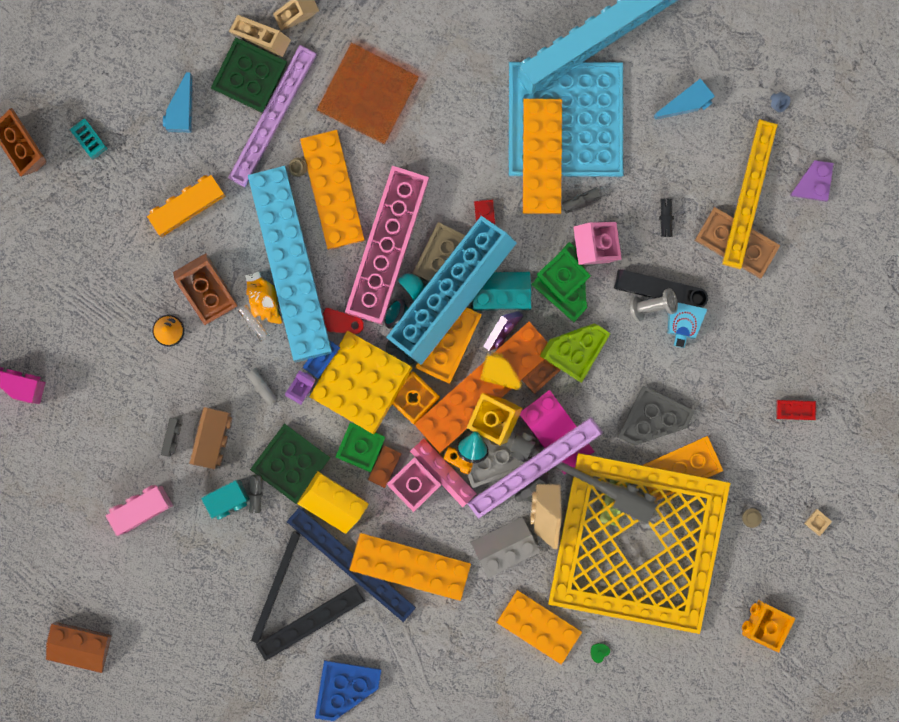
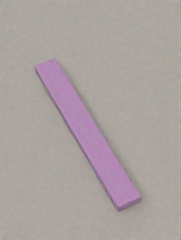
[228,45,317,188]
[467,417,603,519]

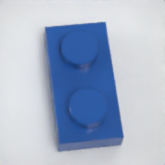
[302,340,340,379]

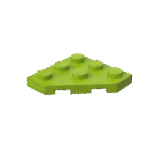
[540,323,610,383]

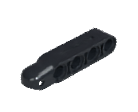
[614,269,708,308]

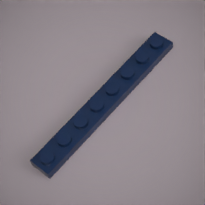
[287,507,416,622]

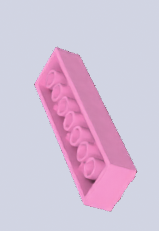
[345,166,429,325]

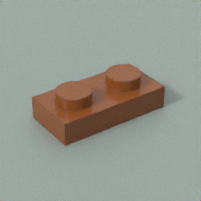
[522,359,561,394]
[368,445,402,488]

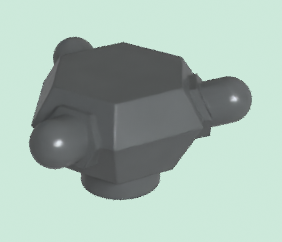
[515,471,550,502]

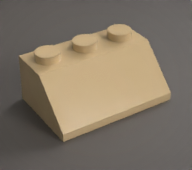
[530,484,561,549]

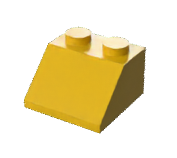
[467,393,522,445]

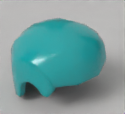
[398,273,425,301]

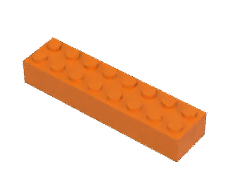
[414,322,548,453]

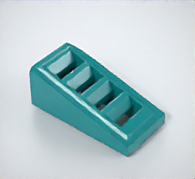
[69,118,108,160]

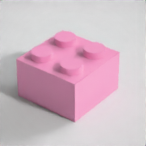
[573,222,622,265]
[387,457,441,512]

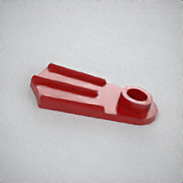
[323,307,364,334]

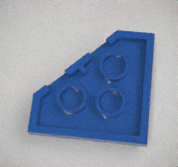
[315,660,382,722]

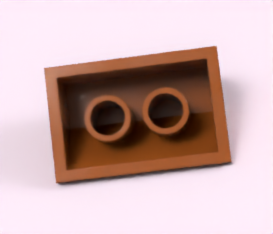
[0,108,47,177]
[46,622,112,673]

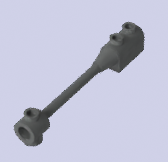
[510,432,658,525]

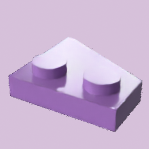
[791,160,833,202]
[483,311,524,351]

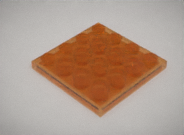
[317,43,419,145]

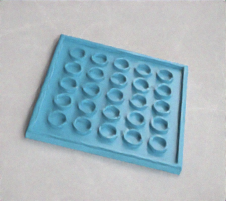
[509,62,623,177]

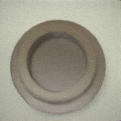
[289,157,307,177]
[742,508,762,528]

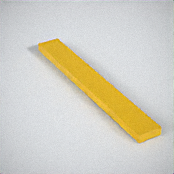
[722,119,778,269]

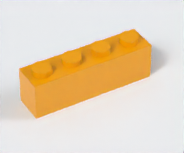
[147,175,226,237]

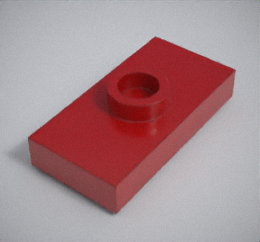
[776,400,816,420]

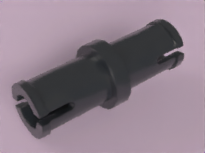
[659,198,674,237]

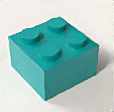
[201,480,250,520]

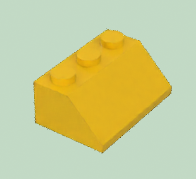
[480,352,521,390]
[297,471,369,534]

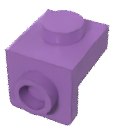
[285,371,315,405]

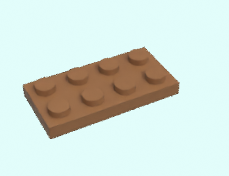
[694,207,781,279]

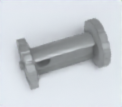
[629,288,678,322]

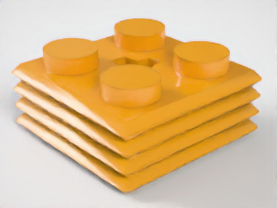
[392,371,440,424]

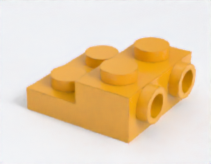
[741,600,796,653]

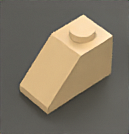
[273,0,319,31]

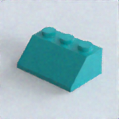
[473,272,531,311]

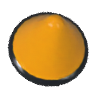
[152,315,185,347]

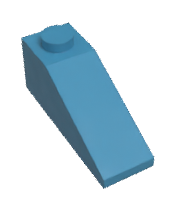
[163,72,193,133]
[654,78,715,120]

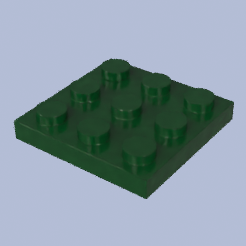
[211,37,287,114]
[250,423,331,504]

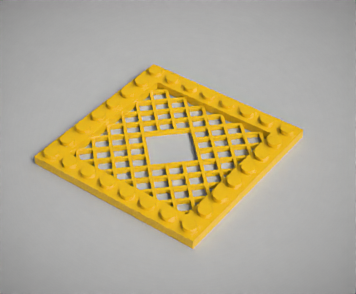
[548,453,730,634]

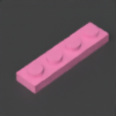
[410,438,477,507]

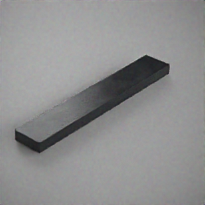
[251,531,300,643]
[256,585,365,661]

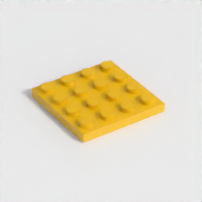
[309,331,413,434]

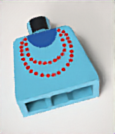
[667,303,707,348]

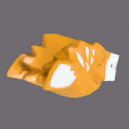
[245,272,282,324]

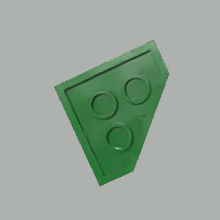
[531,242,587,323]

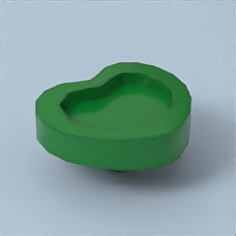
[590,643,610,663]

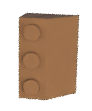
[189,407,233,469]

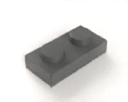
[161,417,182,457]

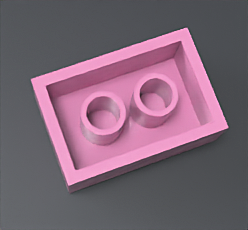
[106,485,173,536]

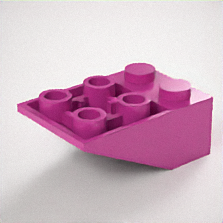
[0,367,46,404]

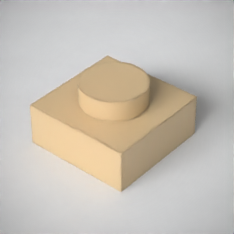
[804,509,832,536]

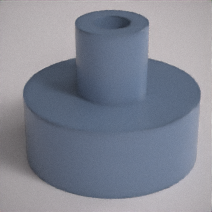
[770,92,790,112]

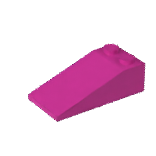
[519,390,595,475]

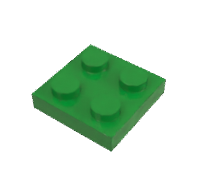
[537,248,591,303]
[335,422,386,472]

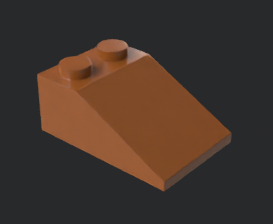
[173,253,237,325]

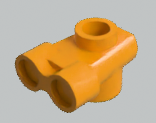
[444,447,474,475]

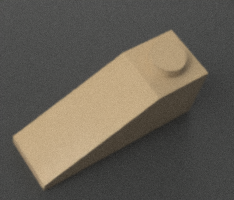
[229,15,291,57]

